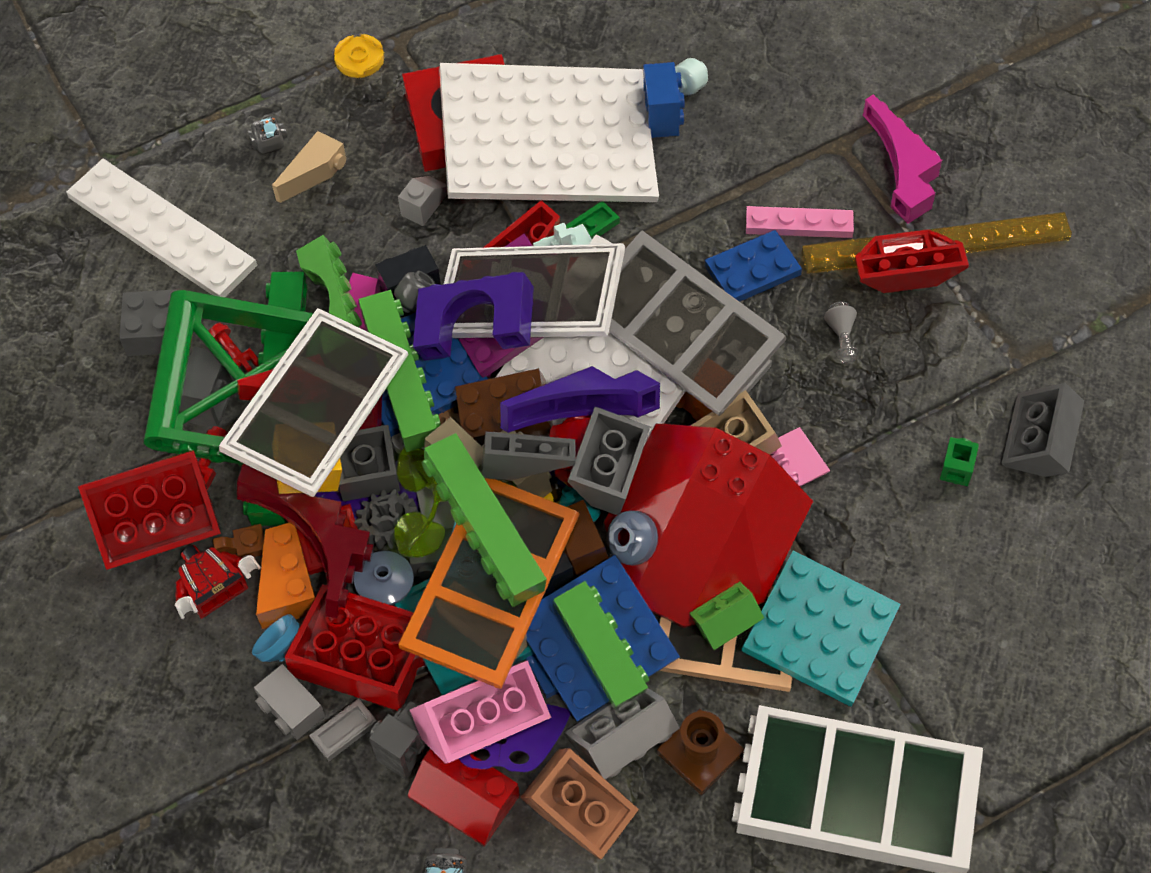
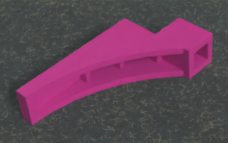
[863,94,942,224]

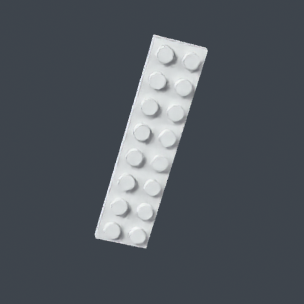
[67,159,257,297]

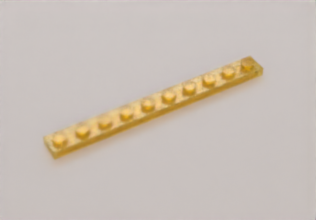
[802,212,1072,274]

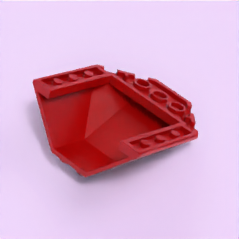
[604,423,813,628]

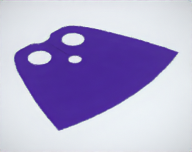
[459,704,571,772]

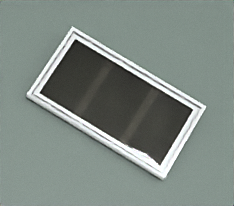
[444,243,625,338]
[219,308,408,497]

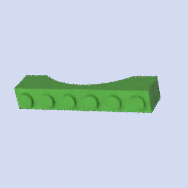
[296,235,368,373]

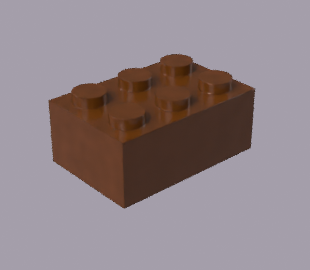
[455,368,553,447]

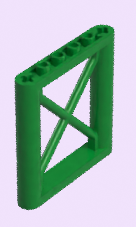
[144,290,333,466]

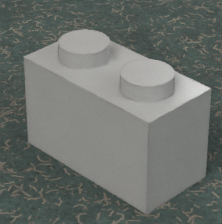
[254,664,325,740]

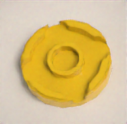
[334,34,384,78]

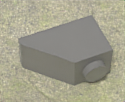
[398,176,448,226]

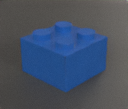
[643,62,685,138]

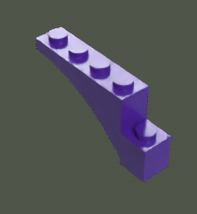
[500,366,660,433]

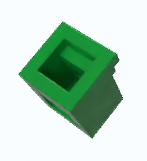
[940,437,979,487]

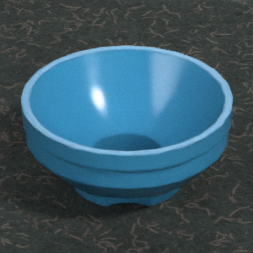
[252,614,299,662]

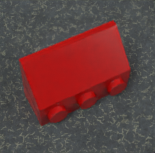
[407,749,520,847]

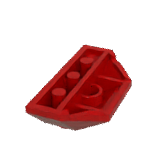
[855,229,969,293]

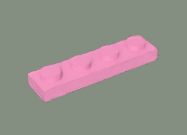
[746,206,854,238]

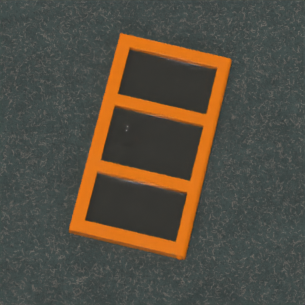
[399,478,580,689]

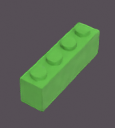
[553,581,649,709]

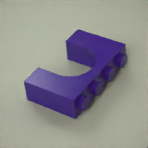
[413,272,534,361]

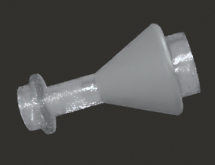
[824,302,859,363]

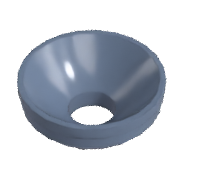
[607,511,658,565]

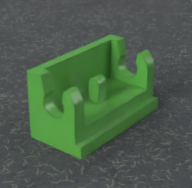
[690,581,765,650]

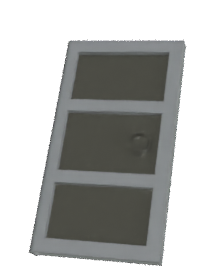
[576,231,786,416]

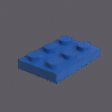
[705,230,802,302]

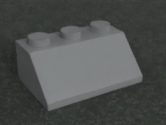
[564,688,680,779]

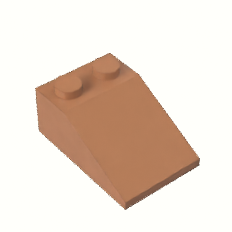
[520,748,639,859]

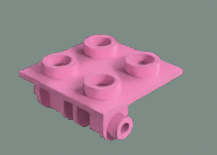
[770,427,830,487]

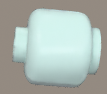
[675,58,708,96]

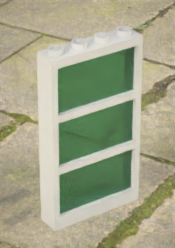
[732,705,983,873]

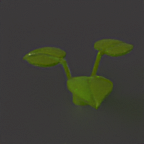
[394,447,521,558]

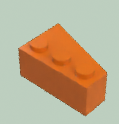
[256,523,316,629]

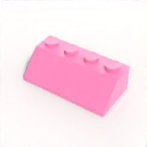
[410,660,551,764]

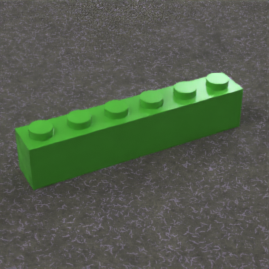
[358,290,441,452]
[422,433,547,607]

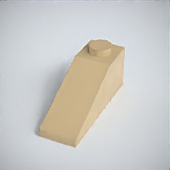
[272,131,346,203]

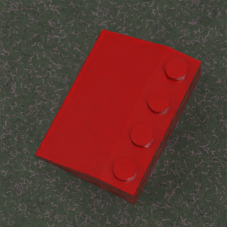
[78,450,221,570]
[285,584,433,711]

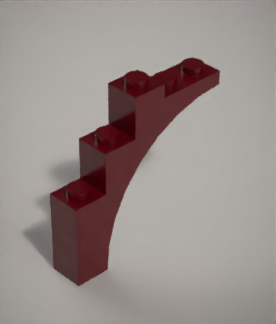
[237,463,374,619]

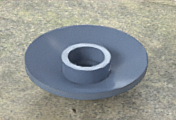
[354,551,414,605]

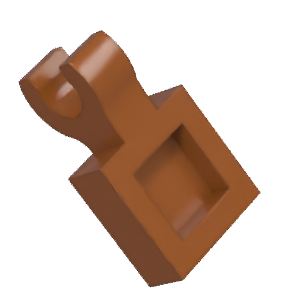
[213,524,264,558]

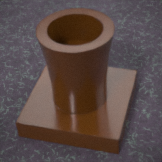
[657,709,745,796]

